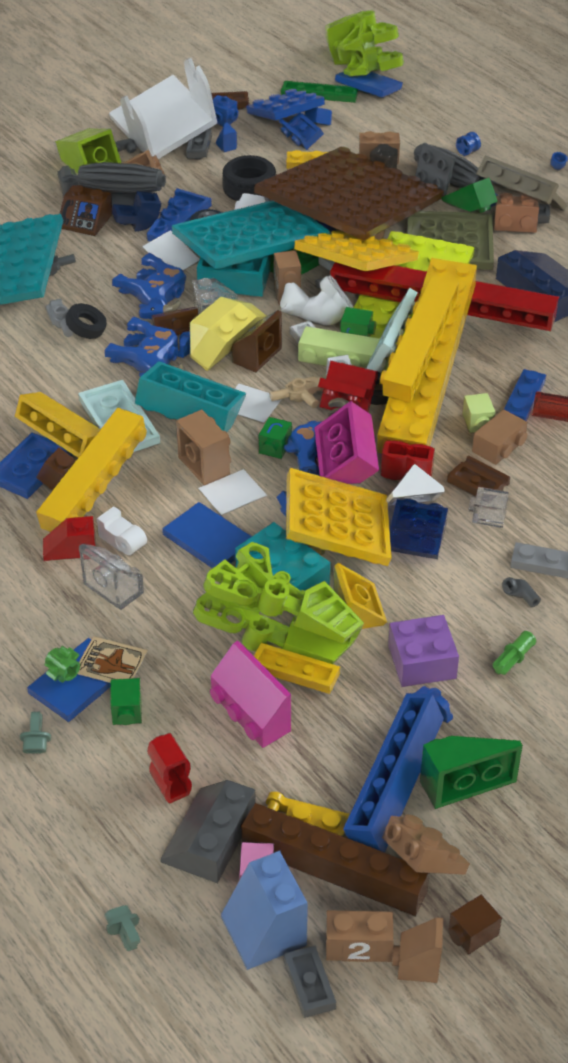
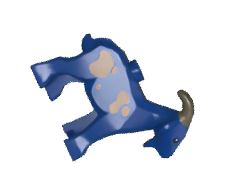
[112,252,186,320]
[105,316,183,377]
[284,398,349,476]

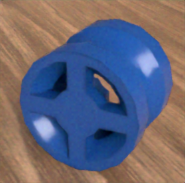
[456,132,481,156]

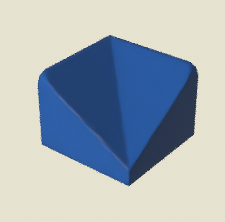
[305,107,332,125]
[216,123,237,152]

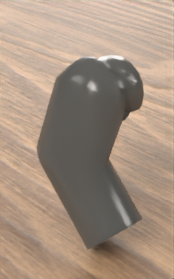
[115,138,137,153]
[502,577,541,607]

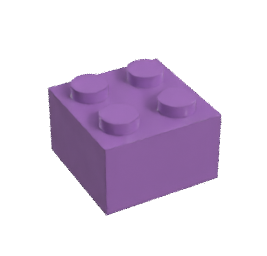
[388,615,459,687]

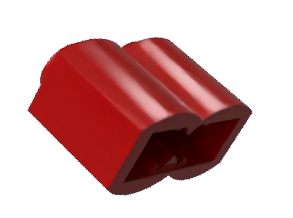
[381,440,435,480]
[147,733,192,804]

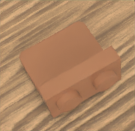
[494,193,539,233]

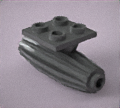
[414,143,484,196]
[78,162,166,206]

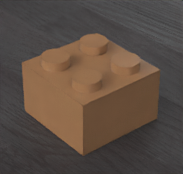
[176,410,231,485]

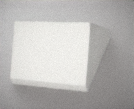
[386,464,444,506]

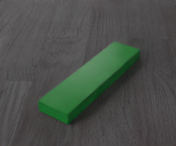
[281,80,358,103]

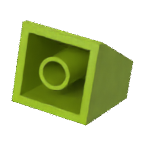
[55,128,121,173]

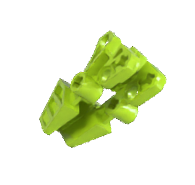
[325,10,404,76]
[193,542,364,664]

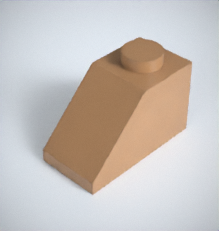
[392,918,443,983]

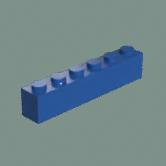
[343,693,444,853]

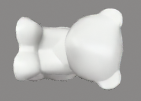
[280,275,353,326]

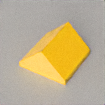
[334,563,387,629]

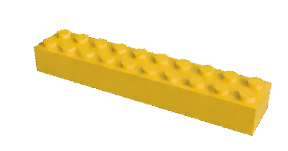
[377,258,477,454]

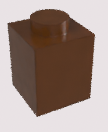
[36,447,76,491]
[448,894,502,955]

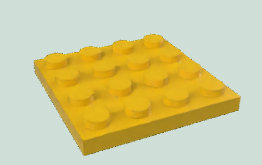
[294,231,419,271]
[286,468,392,566]

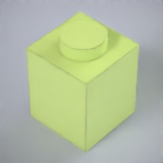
[462,393,495,433]

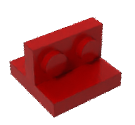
[318,360,378,412]

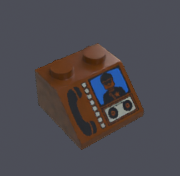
[60,185,113,236]
[232,310,282,373]

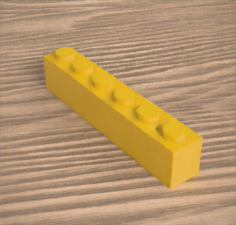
[380,276,459,403]
[36,408,147,532]

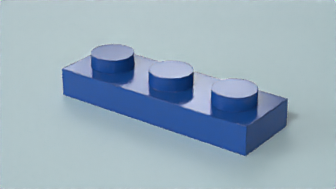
[504,369,546,421]

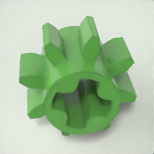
[45,646,80,683]

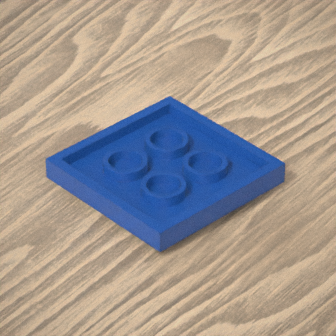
[246,89,325,121]

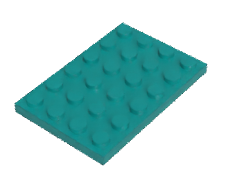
[172,201,330,269]
[0,214,63,305]

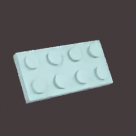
[366,288,418,373]
[78,380,160,452]

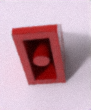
[43,516,97,561]

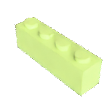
[298,326,396,370]

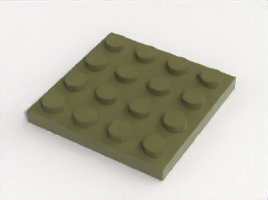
[407,211,494,270]

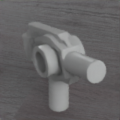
[45,299,73,337]

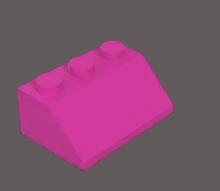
[315,401,379,484]
[210,641,291,748]

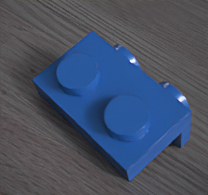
[278,113,324,150]

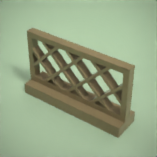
[476,155,567,211]

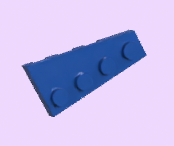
[147,188,212,242]

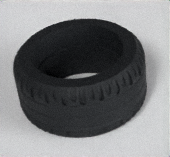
[222,155,276,201]

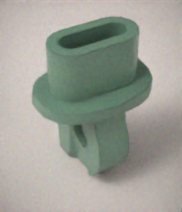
[20,711,51,754]
[104,905,141,951]

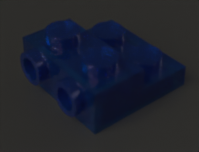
[389,499,448,560]

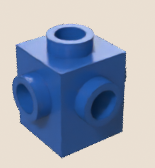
[212,95,239,127]

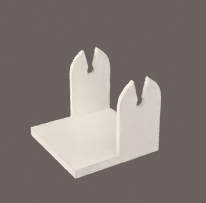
[109,58,217,159]

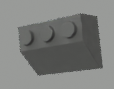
[160,780,256,884]

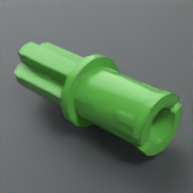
[492,631,537,675]

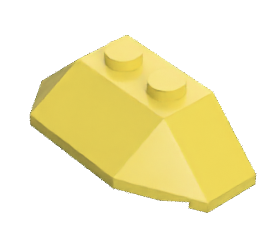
[190,297,267,371]

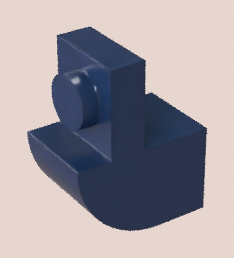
[111,191,162,232]

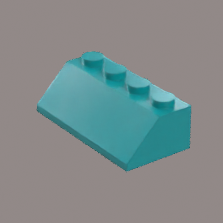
[134,361,246,432]

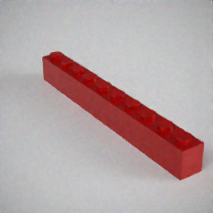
[330,262,559,332]

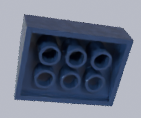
[496,250,568,322]

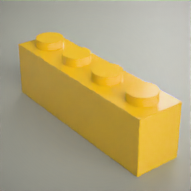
[15,392,100,458]

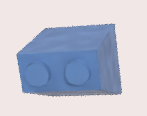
[221,851,308,970]

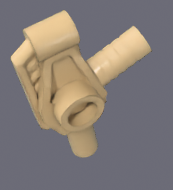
[269,376,324,408]

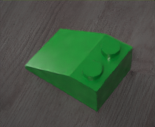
[420,736,523,809]

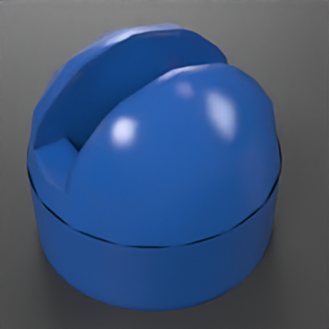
[550,152,568,170]

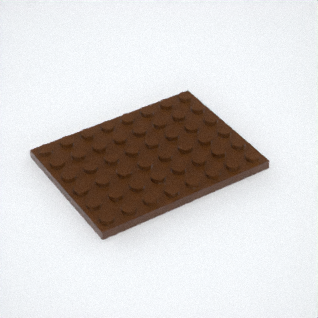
[254,147,444,241]

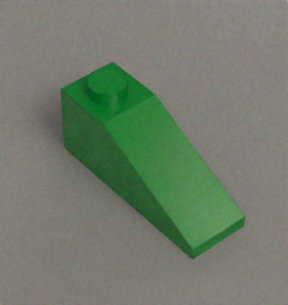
[441,177,498,213]

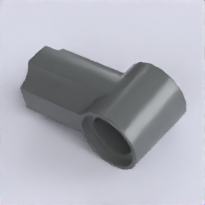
[57,165,79,197]

